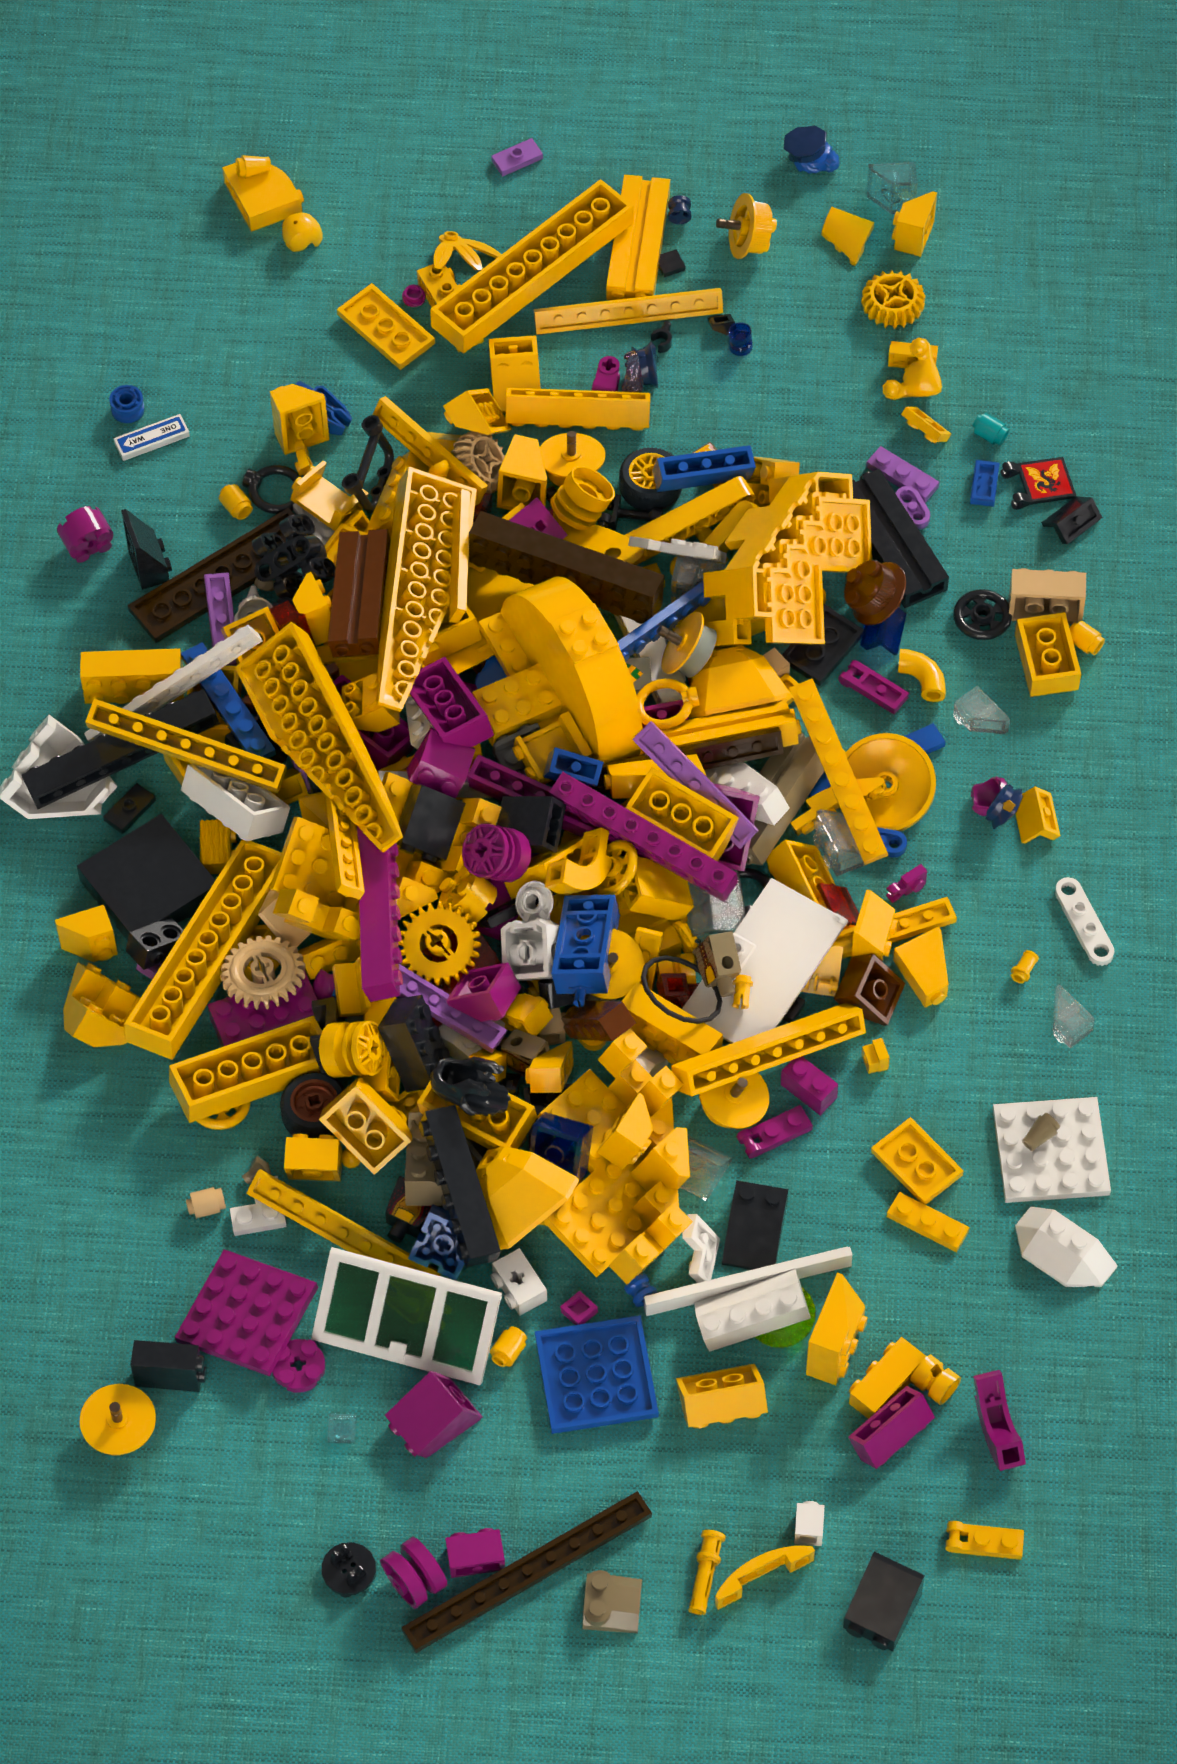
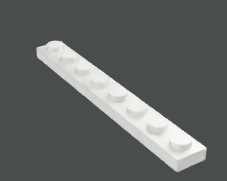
[84,625,262,742]

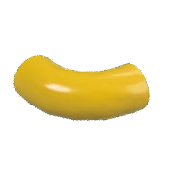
[898,649,946,702]

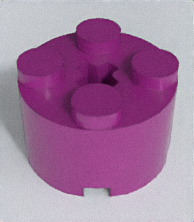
[57,506,113,563]

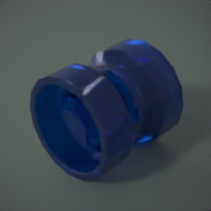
[728,322,753,356]

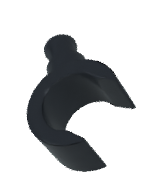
[651,321,672,353]

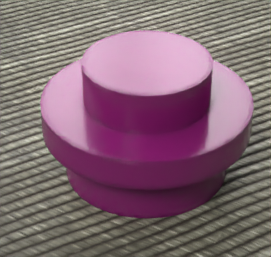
[402,284,426,307]

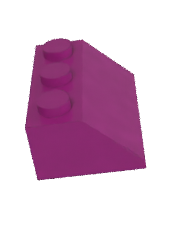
[713,783,760,871]

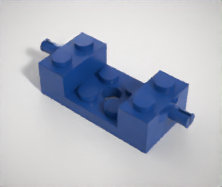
[551,894,620,1007]

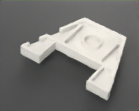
[628,536,727,563]

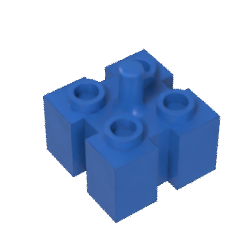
[408,1204,465,1281]

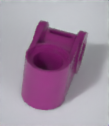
[592,356,620,392]

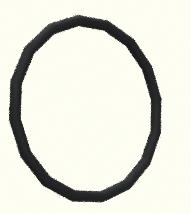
[641,955,723,1024]

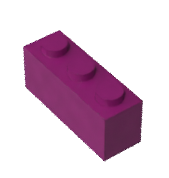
[848,1386,935,1469]

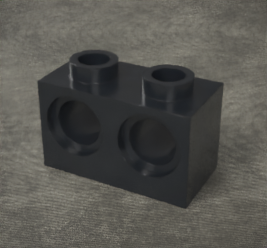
[126,917,184,970]

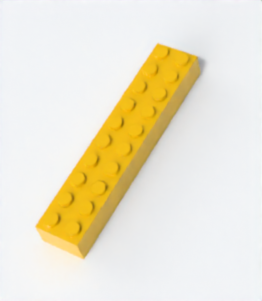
[430,179,634,354]
[124,839,282,1060]

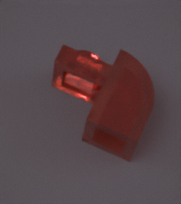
[656,973,699,1009]

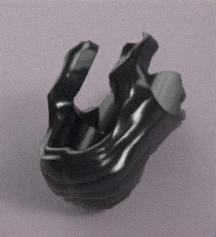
[430,1057,511,1116]

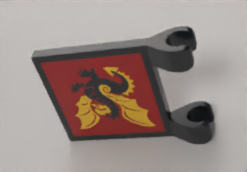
[1000,457,1076,510]

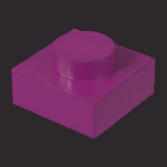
[560,1291,598,1325]

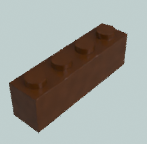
[561,1000,636,1041]

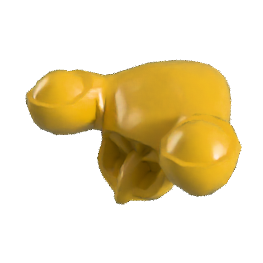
[883,337,942,400]

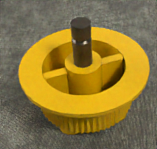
[716,193,777,259]

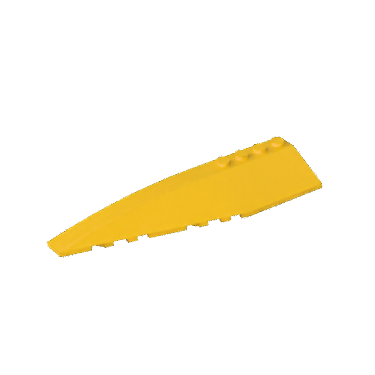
[235,622,403,853]

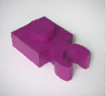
[886,864,927,903]

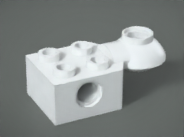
[501,881,560,981]

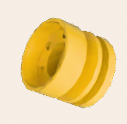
[551,466,615,530]
[319,1020,386,1078]

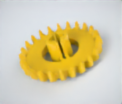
[398,901,481,986]

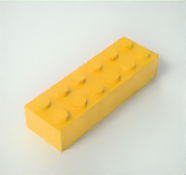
[169,1016,322,1123]

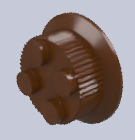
[844,560,906,626]

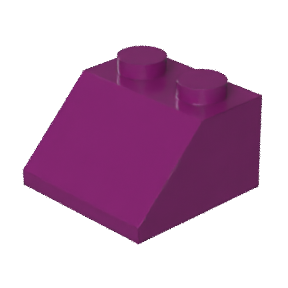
[407,727,475,798]
[446,962,521,1022]

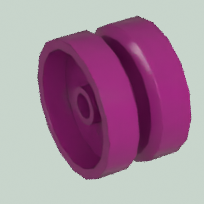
[380,1536,448,1609]

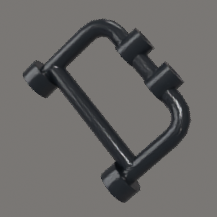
[342,415,394,513]

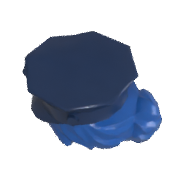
[784,125,840,173]

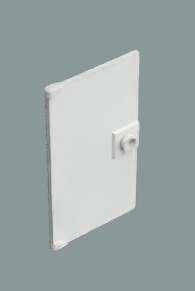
[682,878,848,1043]

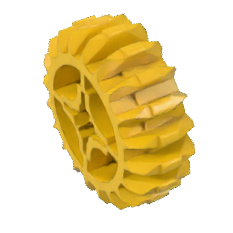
[861,270,925,329]

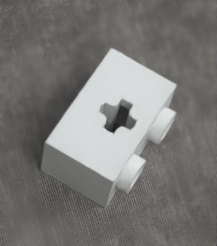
[490,1248,547,1316]

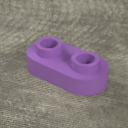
[896,486,930,530]

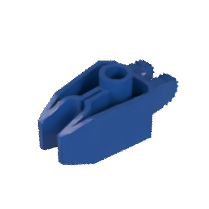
[296,381,352,435]

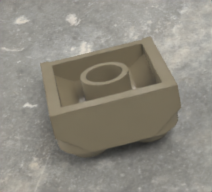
[583,1570,642,1634]

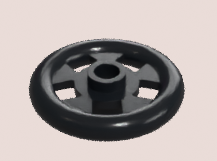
[953,589,1012,640]

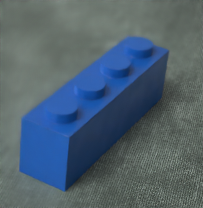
[652,445,756,492]

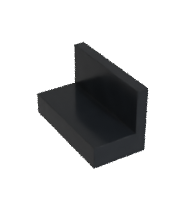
[1041,496,1103,544]

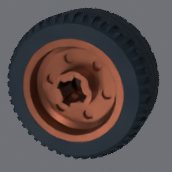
[280,1072,345,1138]

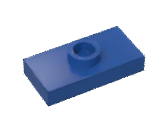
[970,460,1000,507]

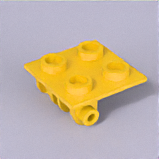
[801,945,844,997]

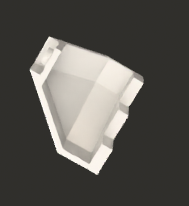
[0,715,118,819]

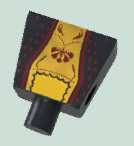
[385,1176,444,1243]

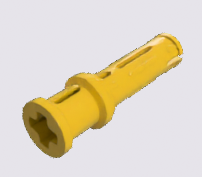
[688,1530,726,1615]

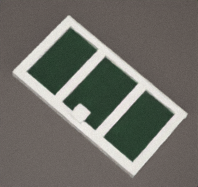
[311,1247,502,1385]

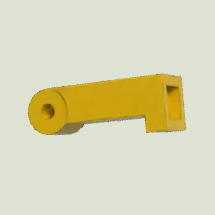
[702,500,759,567]

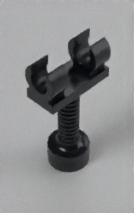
[597,494,663,531]

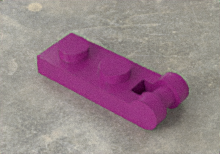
[838,660,909,715]
[736,1105,813,1159]

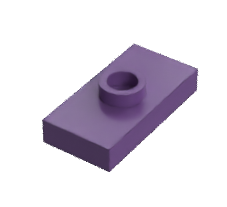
[491,138,543,177]

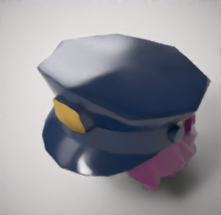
[971,776,1023,829]

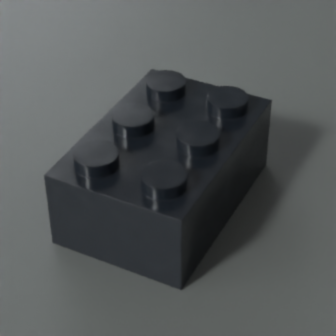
[378,995,450,1092]

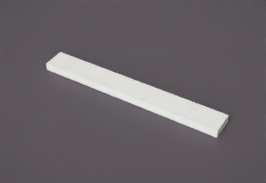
[644,1246,852,1316]

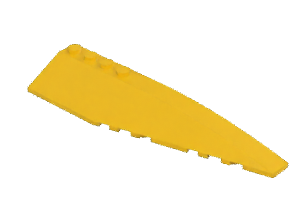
[377,467,477,712]

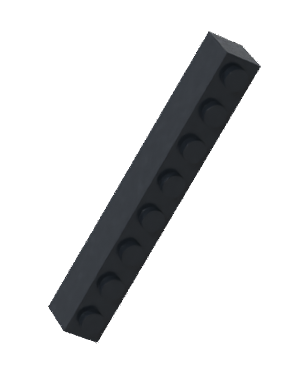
[21,689,220,809]

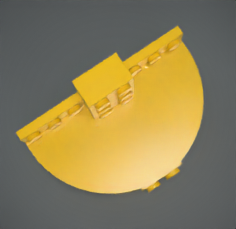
[472,576,645,763]

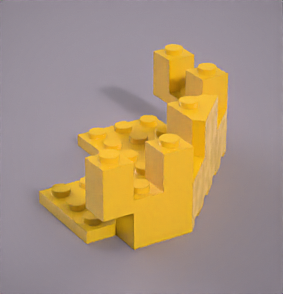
[703,472,872,648]
[269,772,502,940]
[537,1029,693,1285]

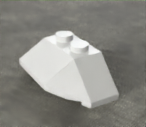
[1015,1207,1117,1287]

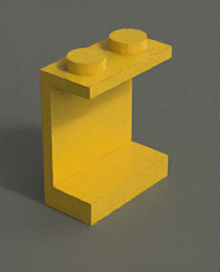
[290,461,369,531]

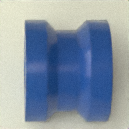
[624,1274,658,1307]

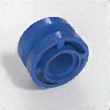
[109,385,145,423]

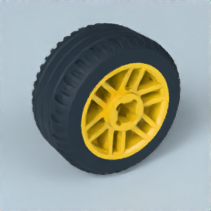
[619,447,682,511]

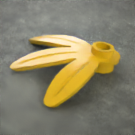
[434,231,502,271]

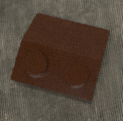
[834,954,906,1026]

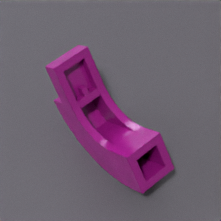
[973,1370,1026,1471]

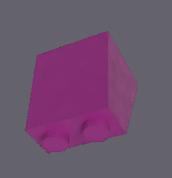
[385,1371,483,1458]

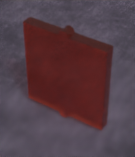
[816,883,859,926]

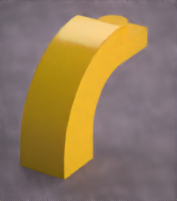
[545,828,613,895]

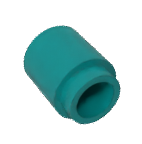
[972,413,1010,446]

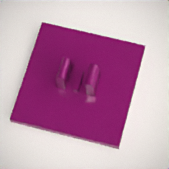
[509,497,567,539]

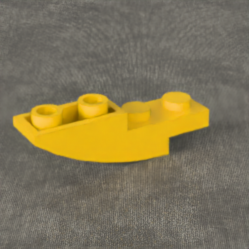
[791,778,887,836]

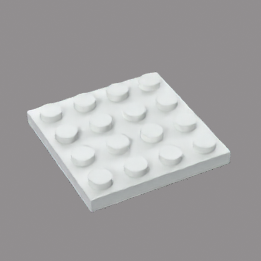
[993,1097,1111,1203]

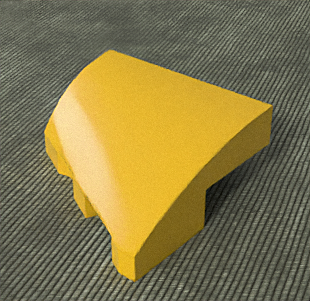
[821,207,874,266]

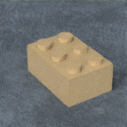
[1008,568,1086,624]

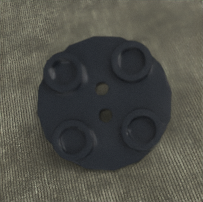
[322,1542,376,1598]

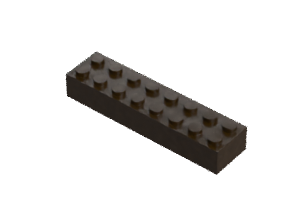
[469,511,664,624]

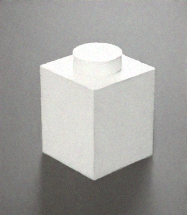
[794,1501,824,1546]

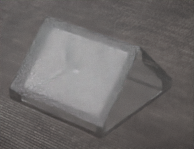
[681,1134,732,1201]

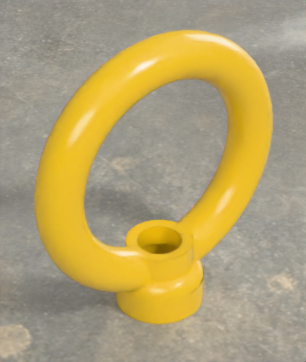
[637,678,700,730]

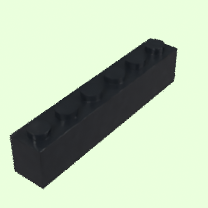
[419,1105,501,1268]

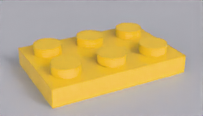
[871,1117,964,1205]

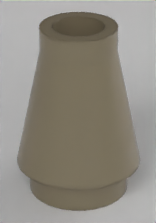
[1022,1113,1060,1151]

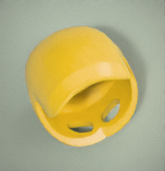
[282,213,323,252]

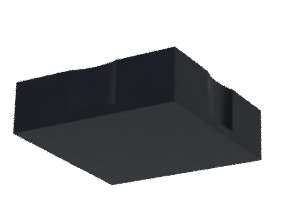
[77,814,216,941]

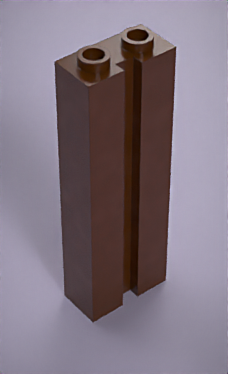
[328,529,391,658]

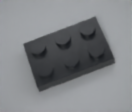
[782,605,864,686]

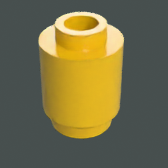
[219,484,253,520]
[1070,621,1105,655]
[490,1326,527,1367]

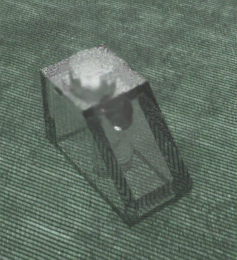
[953,686,1010,734]
[1052,984,1095,1048]

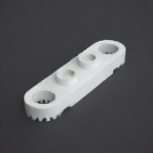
[1055,877,1114,966]

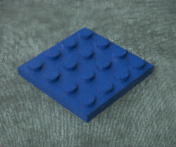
[535,1315,659,1434]

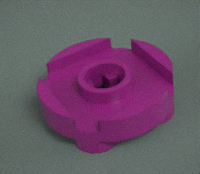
[272,1339,326,1393]

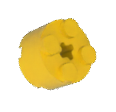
[439,866,497,924]

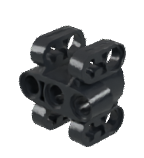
[252,514,336,598]

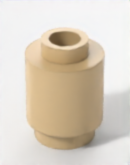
[186,1187,226,1219]

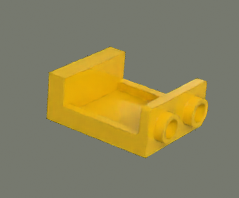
[512,711,593,784]

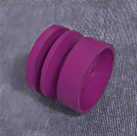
[462,824,531,882]

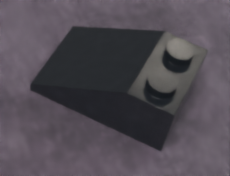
[121,509,172,590]
[722,1180,789,1270]

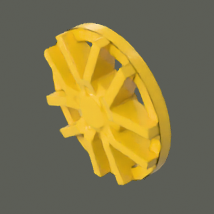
[672,920,699,965]

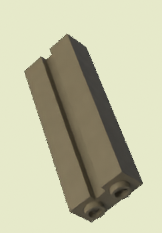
[746,733,824,865]

